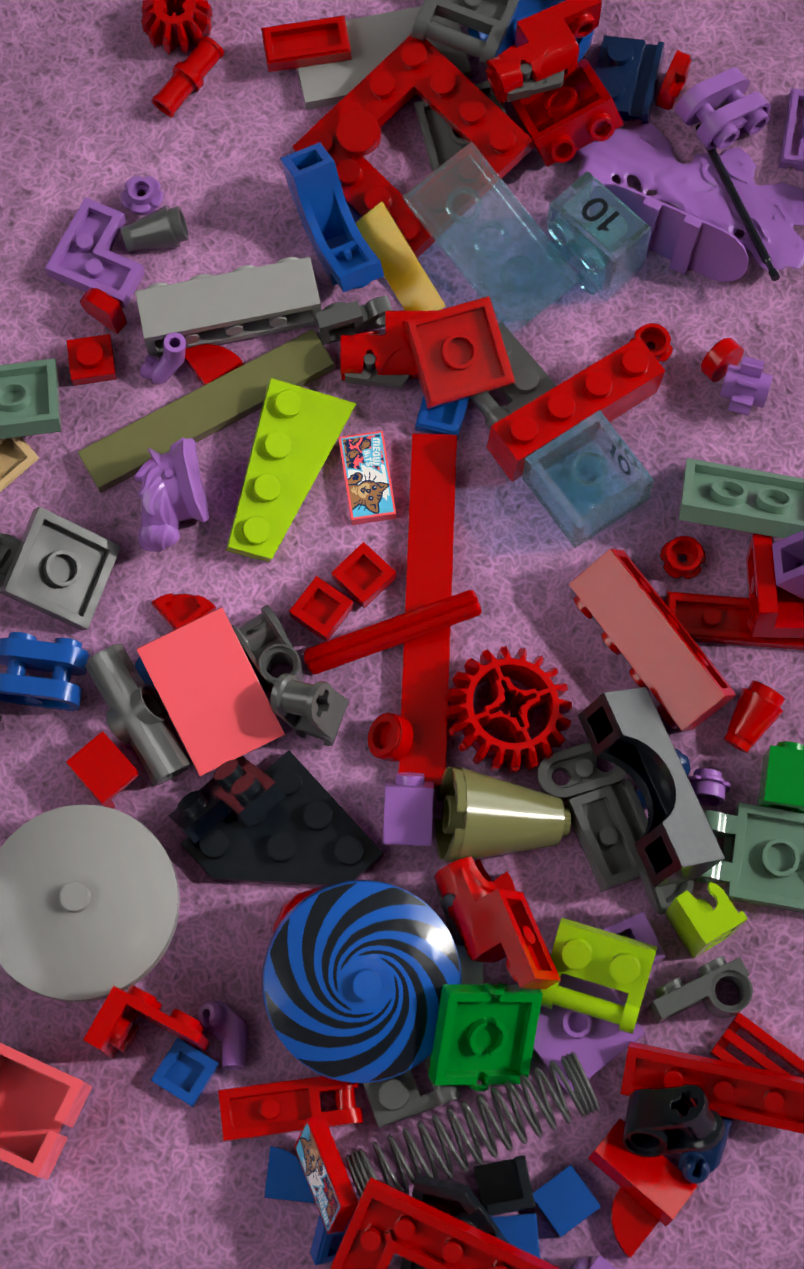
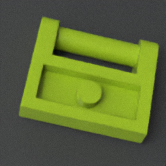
[541,918,658,1034]

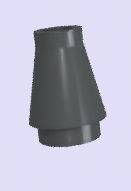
[121,205,189,252]

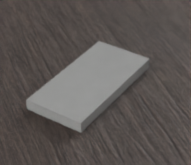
[297,6,471,110]

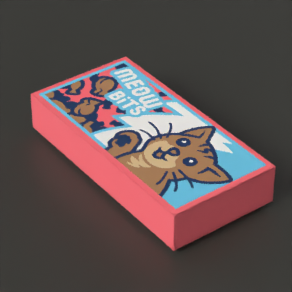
[338,431,396,525]

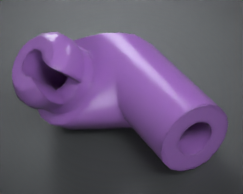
[140,332,186,384]
[197,1001,247,1069]

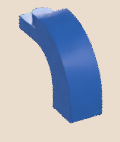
[280,142,384,292]

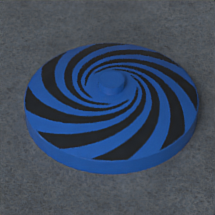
[261,880,462,1083]

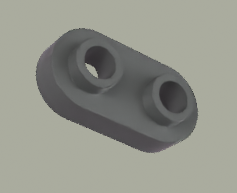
[537,742,627,802]

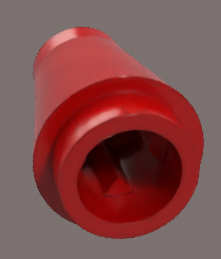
[723,680,785,754]

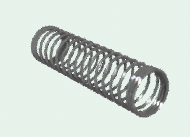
[345,1051,600,1198]

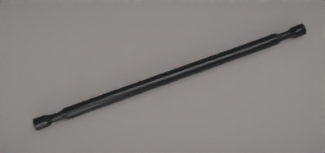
[696,124,780,281]

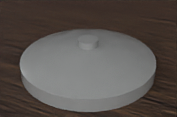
[0,804,180,1003]

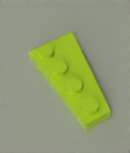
[225,378,357,562]

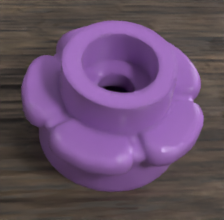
[121,176,163,215]
[688,768,731,806]

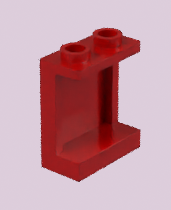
[746,533,804,638]

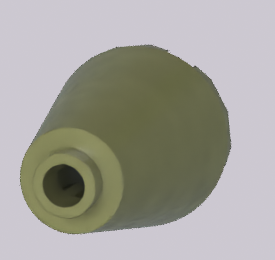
[435,767,571,863]

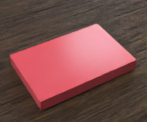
[136,607,285,776]

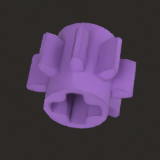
[720,356,773,416]

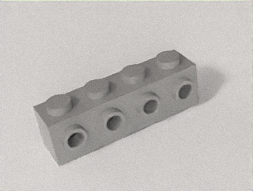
[135,257,321,357]

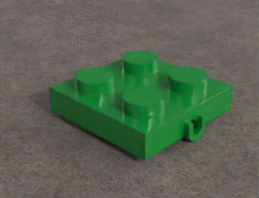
[428,983,543,1092]

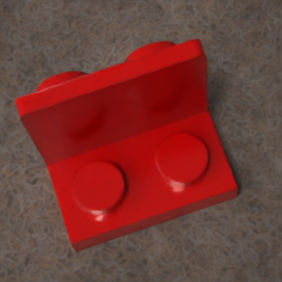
[83,984,211,1059]

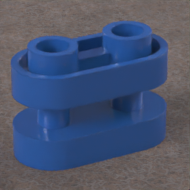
[0,632,90,711]

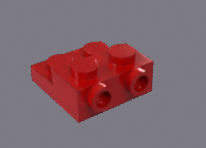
[511,58,624,167]

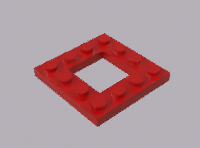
[292,34,535,258]
[330,1177,561,1269]

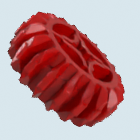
[445,646,572,773]

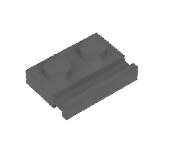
[564,778,648,892]

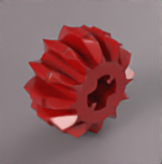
[141,0,212,55]

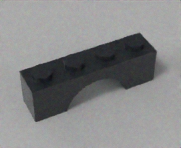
[577,687,725,888]

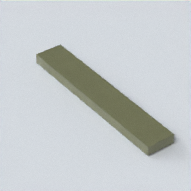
[78,329,335,493]

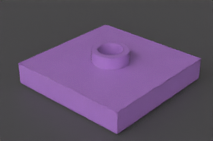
[533,973,646,1095]

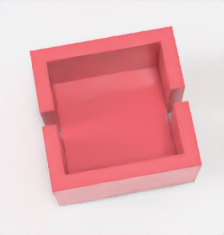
[0,1043,93,1180]

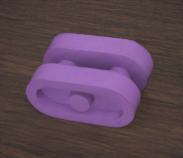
[675,67,771,150]

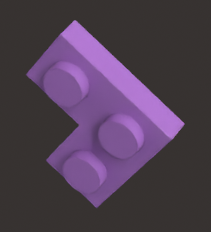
[45,197,145,309]

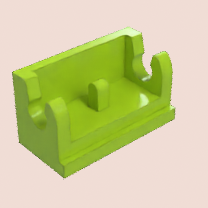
[664,882,748,959]

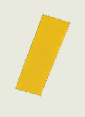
[356,201,446,311]

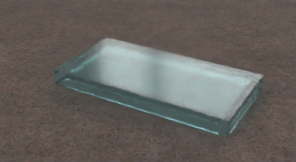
[402,141,581,335]

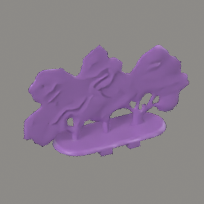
[576,123,804,282]

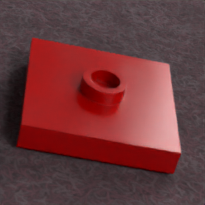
[402,296,515,409]

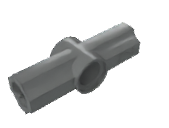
[85,643,191,786]

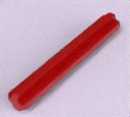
[303,590,482,674]

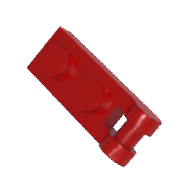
[218,1076,363,1142]

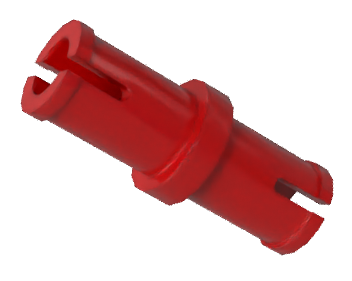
[152,36,224,118]

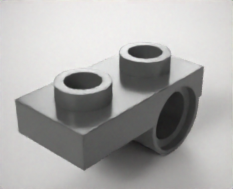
[648,956,753,1024]

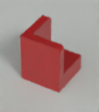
[66,731,138,809]

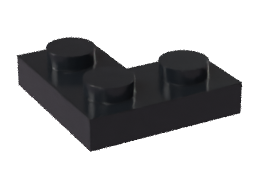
[168,756,286,844]

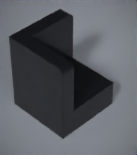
[473,1155,535,1217]

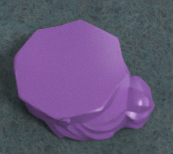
[134,437,209,552]

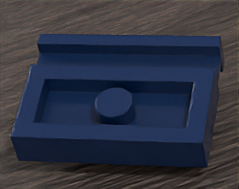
[595,35,665,124]

